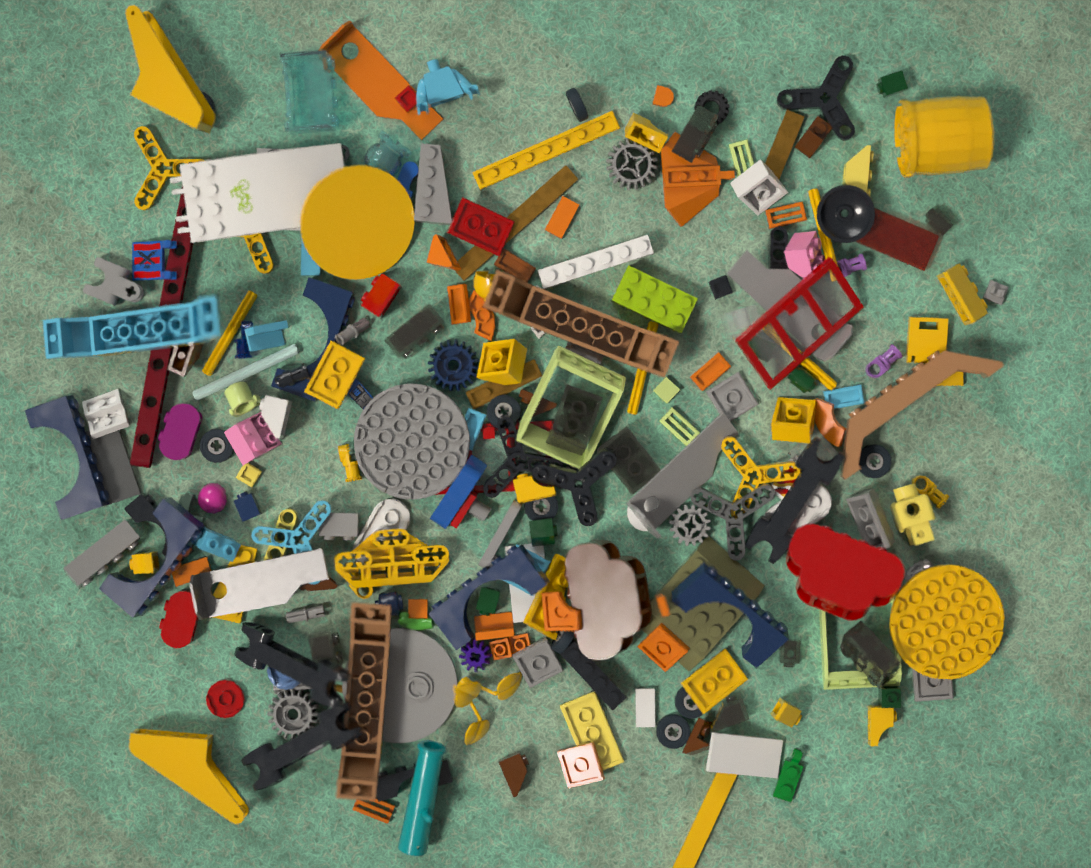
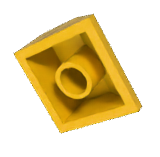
[477,339,527,385]
[771,397,816,443]

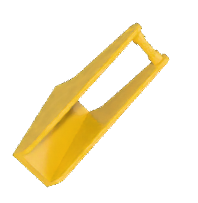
[125,5,216,134]
[129,728,249,824]

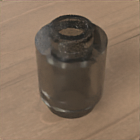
[924,207,953,236]

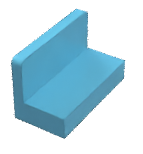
[245,320,288,352]

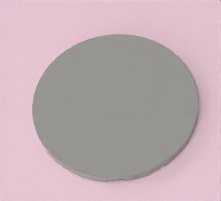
[354,384,470,499]
[342,628,457,743]

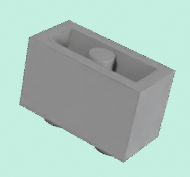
[319,512,359,540]

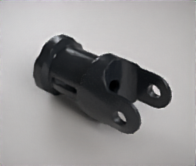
[274,363,311,388]

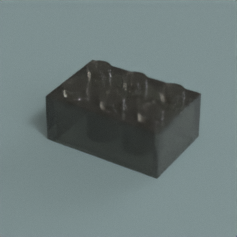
[384,304,445,359]
[546,384,603,456]
[596,426,661,495]
[840,621,901,689]

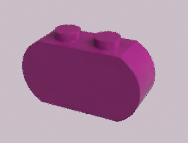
[158,403,203,460]

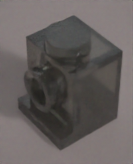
[779,639,801,667]

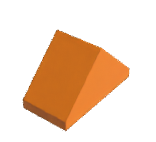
[427,234,461,271]

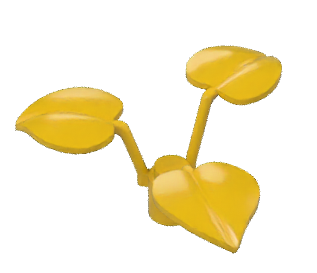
[454,672,522,746]

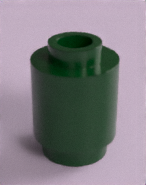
[787,367,817,393]

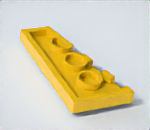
[213,545,258,623]
[523,554,568,640]

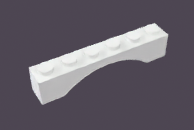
[538,235,654,290]

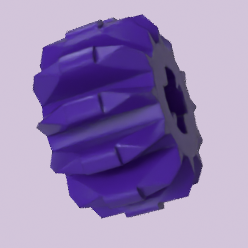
[459,639,492,672]

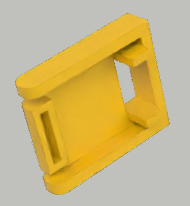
[906,317,948,363]

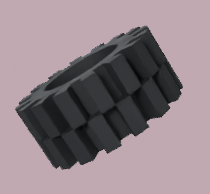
[694,90,729,127]

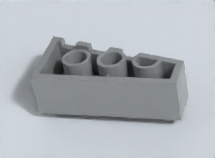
[414,143,452,225]
[64,520,140,589]

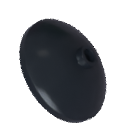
[817,185,875,243]

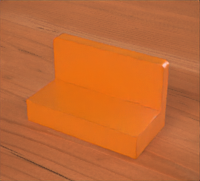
[474,612,514,641]

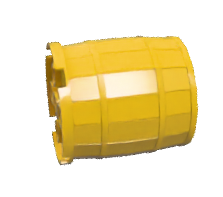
[894,96,993,178]

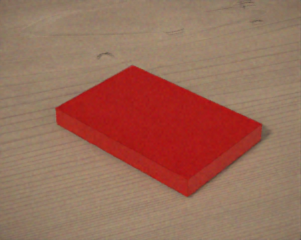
[447,197,515,257]

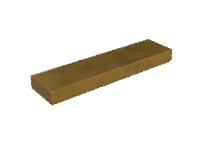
[765,110,804,179]
[465,359,542,409]

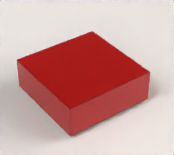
[395,85,417,113]

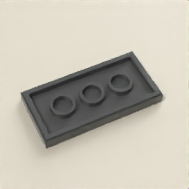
[86,430,142,506]

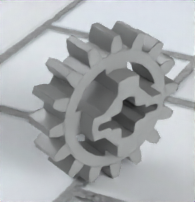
[669,505,711,546]

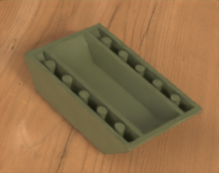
[643,536,765,671]

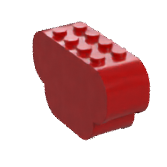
[786,524,905,621]

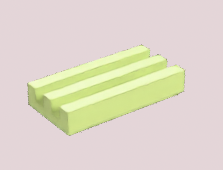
[729,140,754,177]
[659,407,700,446]

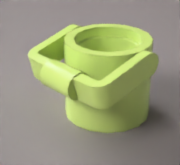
[224,382,261,417]

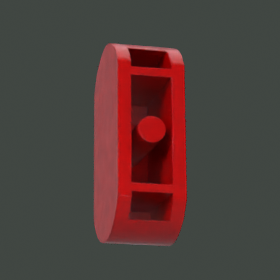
[159,590,199,648]

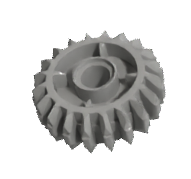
[267,689,320,739]

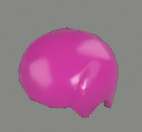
[198,483,227,514]

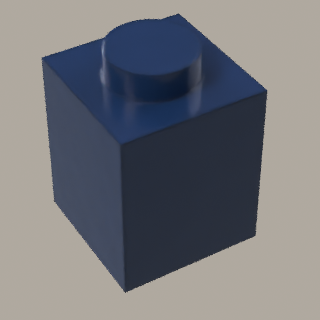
[234,491,262,522]

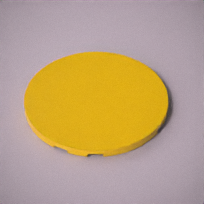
[300,165,415,280]
[889,564,1005,680]

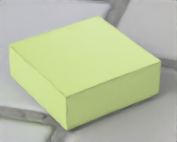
[653,377,680,404]

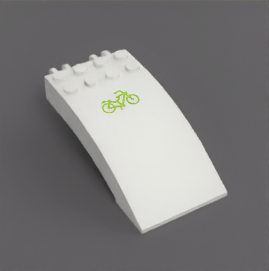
[170,143,345,242]

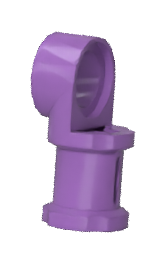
[827,253,867,277]
[865,344,903,378]

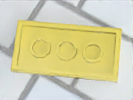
[560,691,624,771]

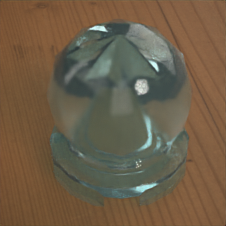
[364,130,412,177]

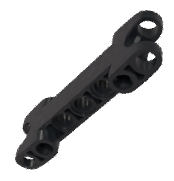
[745,437,845,564]
[234,622,351,708]
[241,702,363,791]

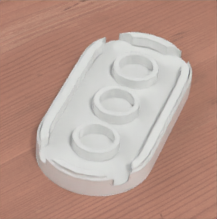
[763,484,832,535]
[353,499,410,565]

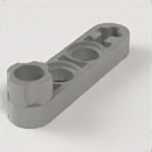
[478,500,522,569]

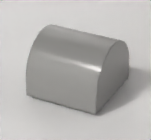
[468,499,492,521]

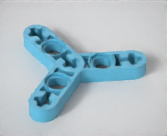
[251,500,331,584]

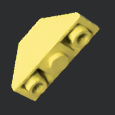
[842,145,874,197]

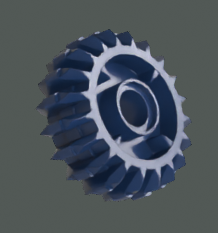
[428,339,479,391]

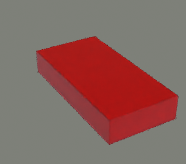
[451,490,478,529]

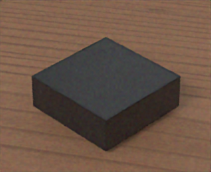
[708,275,733,300]

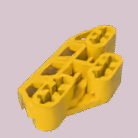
[334,528,449,588]

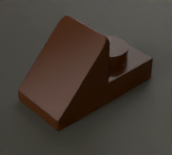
[795,116,832,159]
[519,389,557,417]
[682,718,712,755]

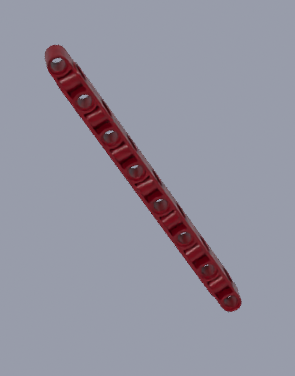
[130,186,194,469]

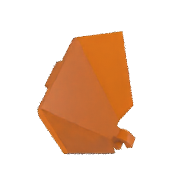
[661,132,735,227]

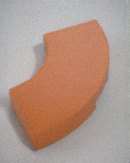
[469,290,495,341]
[814,398,846,447]

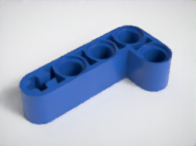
[430,455,487,529]

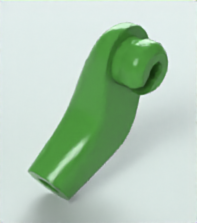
[398,612,434,630]

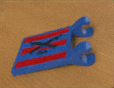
[132,240,177,281]

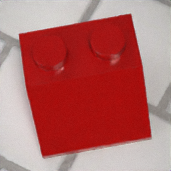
[360,273,402,319]

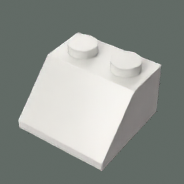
[730,159,788,215]
[259,396,292,439]

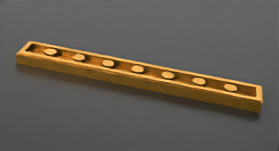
[454,165,578,281]

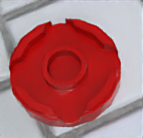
[206,680,245,718]

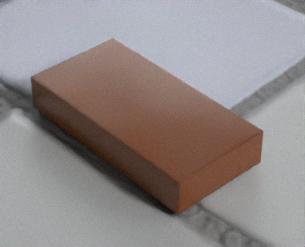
[494,248,536,283]

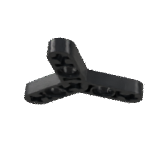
[483,415,564,498]

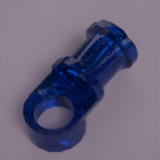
[234,321,253,359]

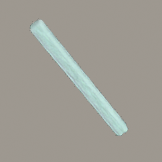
[192,344,299,400]

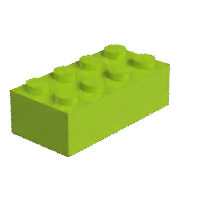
[611,265,698,334]

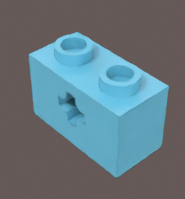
[193,528,241,562]

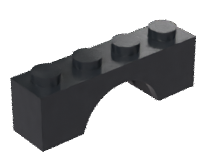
[124,493,194,562]
[560,640,627,711]
[376,757,454,802]

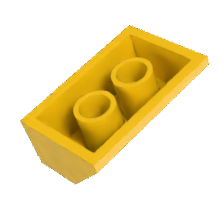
[937,263,988,325]

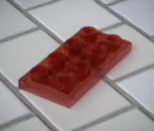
[855,208,939,271]

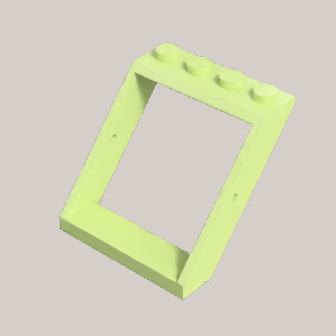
[516,346,626,469]
[819,592,902,690]

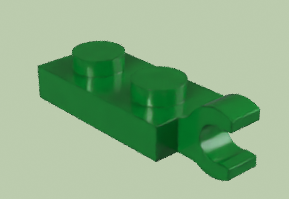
[773,748,804,802]

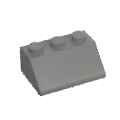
[846,488,896,549]

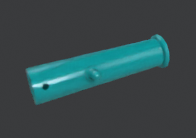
[398,740,447,856]

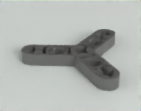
[691,483,775,560]

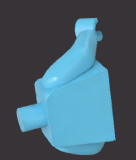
[416,59,481,115]

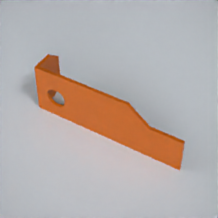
[317,20,443,140]

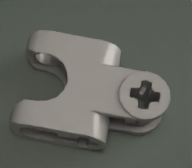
[83,257,144,306]

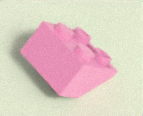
[784,231,825,283]
[224,411,282,465]

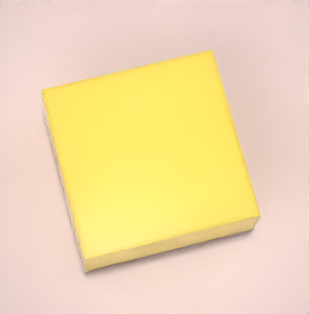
[236,463,262,488]

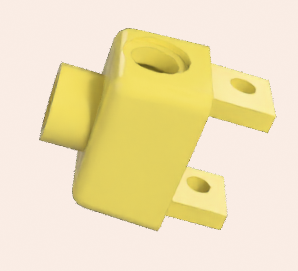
[890,483,936,546]

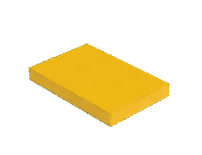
[304,341,365,410]
[680,648,748,714]

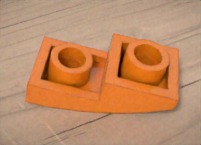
[489,633,532,661]

